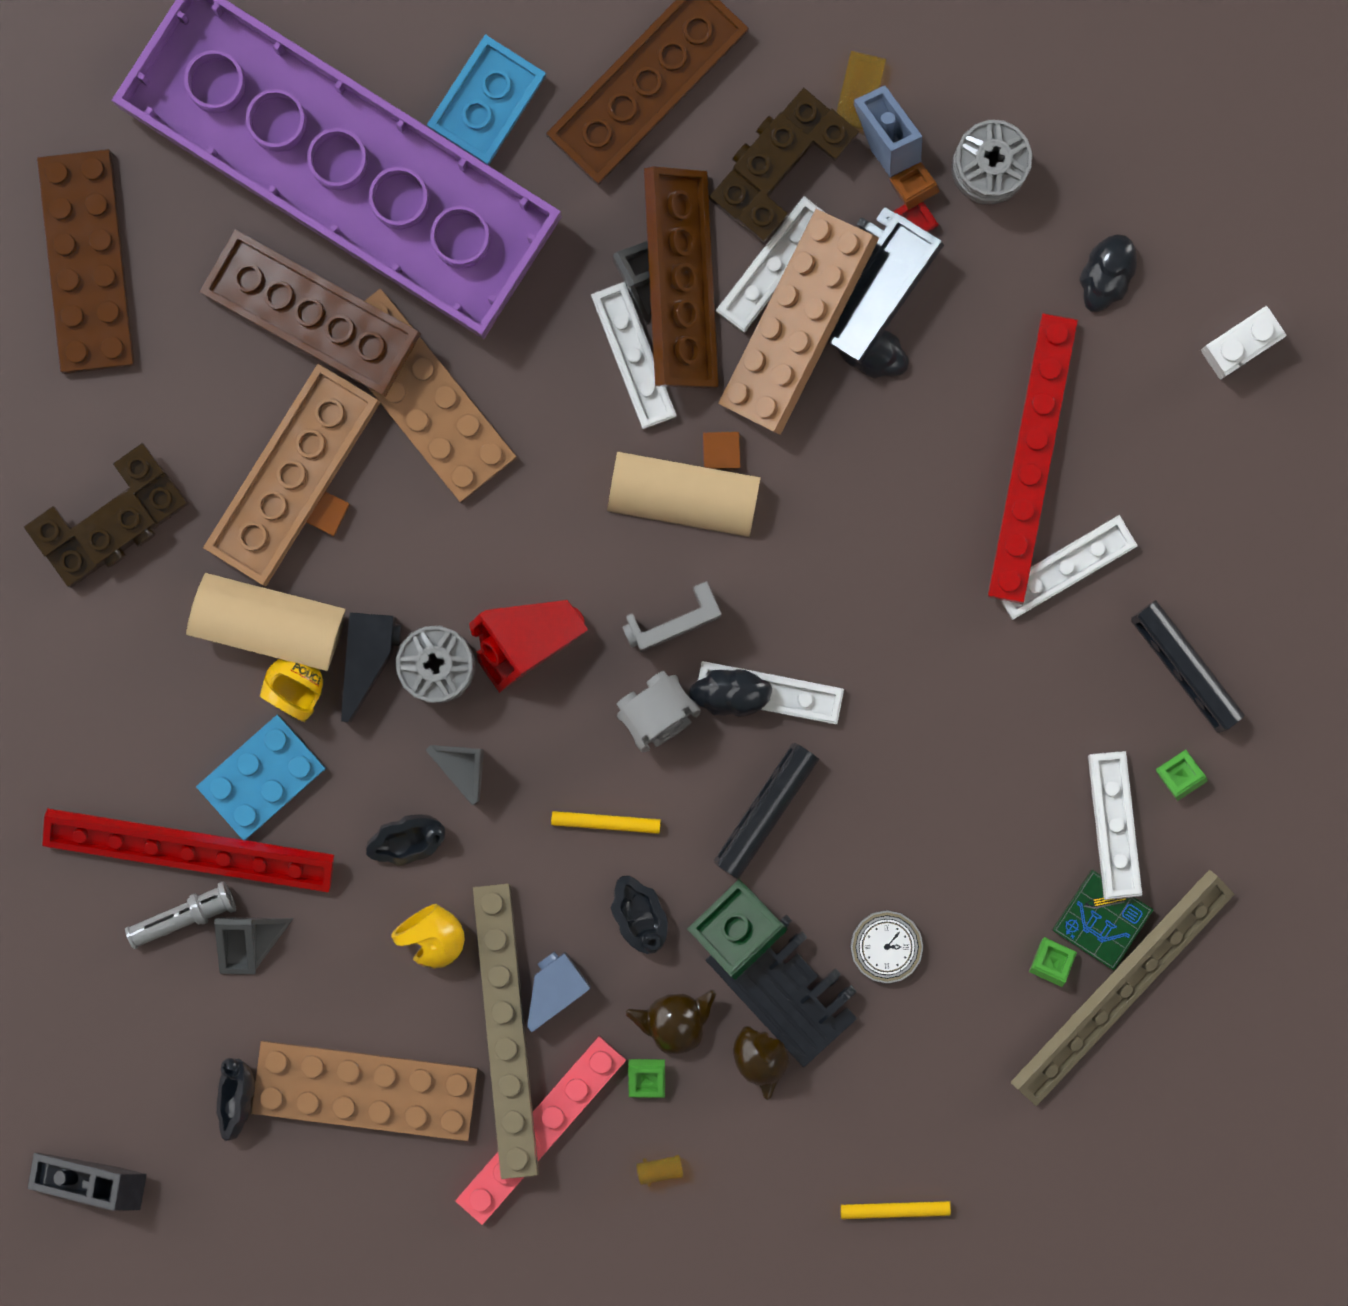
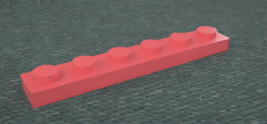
[455,1036,627,1225]

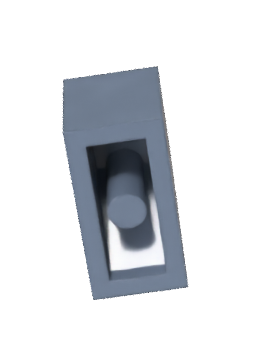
[854,85,922,177]
[527,951,591,1032]

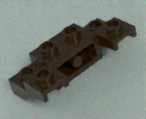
[709,87,859,243]
[24,443,189,588]

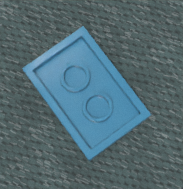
[427,34,546,165]
[196,714,327,840]

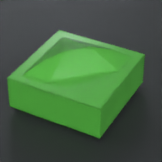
[1156,750,1208,801]
[1029,937,1077,987]
[628,1059,665,1098]

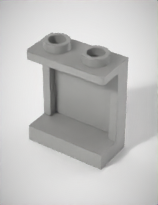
[622,581,721,652]

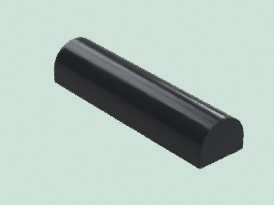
[1131,600,1245,733]
[714,743,819,880]

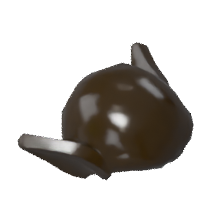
[626,990,716,1054]
[733,1026,790,1100]

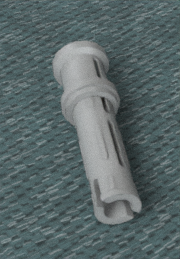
[125,881,236,949]

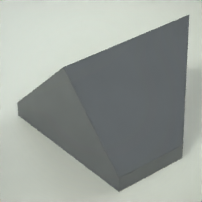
[613,241,652,325]
[425,745,484,805]
[214,917,294,974]

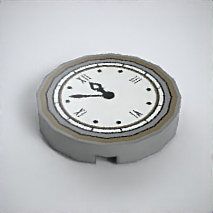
[850,910,923,983]

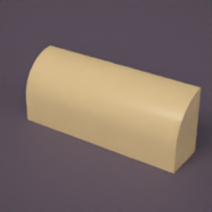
[607,452,761,537]
[186,573,346,671]

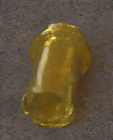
[636,1154,683,1187]

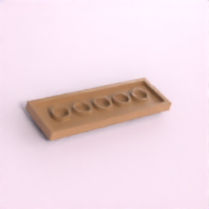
[718,209,879,435]
[365,288,517,503]
[203,364,381,587]
[251,1040,478,1141]

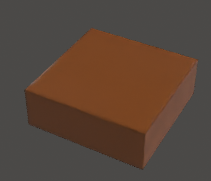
[890,162,940,210]
[703,432,740,469]
[306,492,351,537]

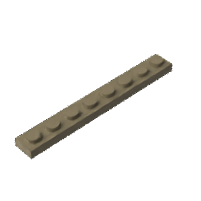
[1010,869,1235,1106]
[473,883,539,1179]

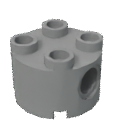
[616,671,701,752]

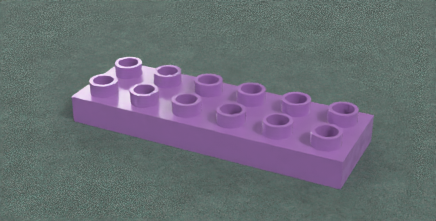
[112,0,562,339]

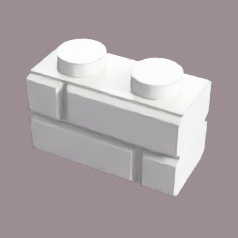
[1201,306,1286,380]

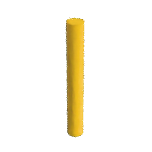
[551,811,661,834]
[840,1201,951,1219]

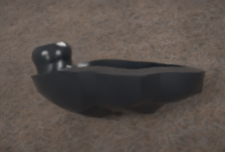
[1079,234,1137,312]
[839,330,908,379]
[689,669,772,717]
[366,814,445,866]
[610,876,668,954]
[216,1058,255,1141]

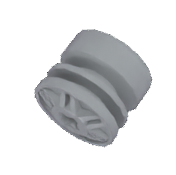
[952,120,1032,205]
[396,626,476,703]

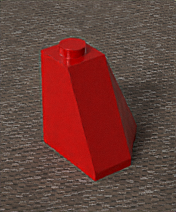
[469,600,588,693]

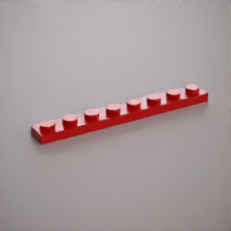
[987,313,1078,604]
[42,808,335,892]

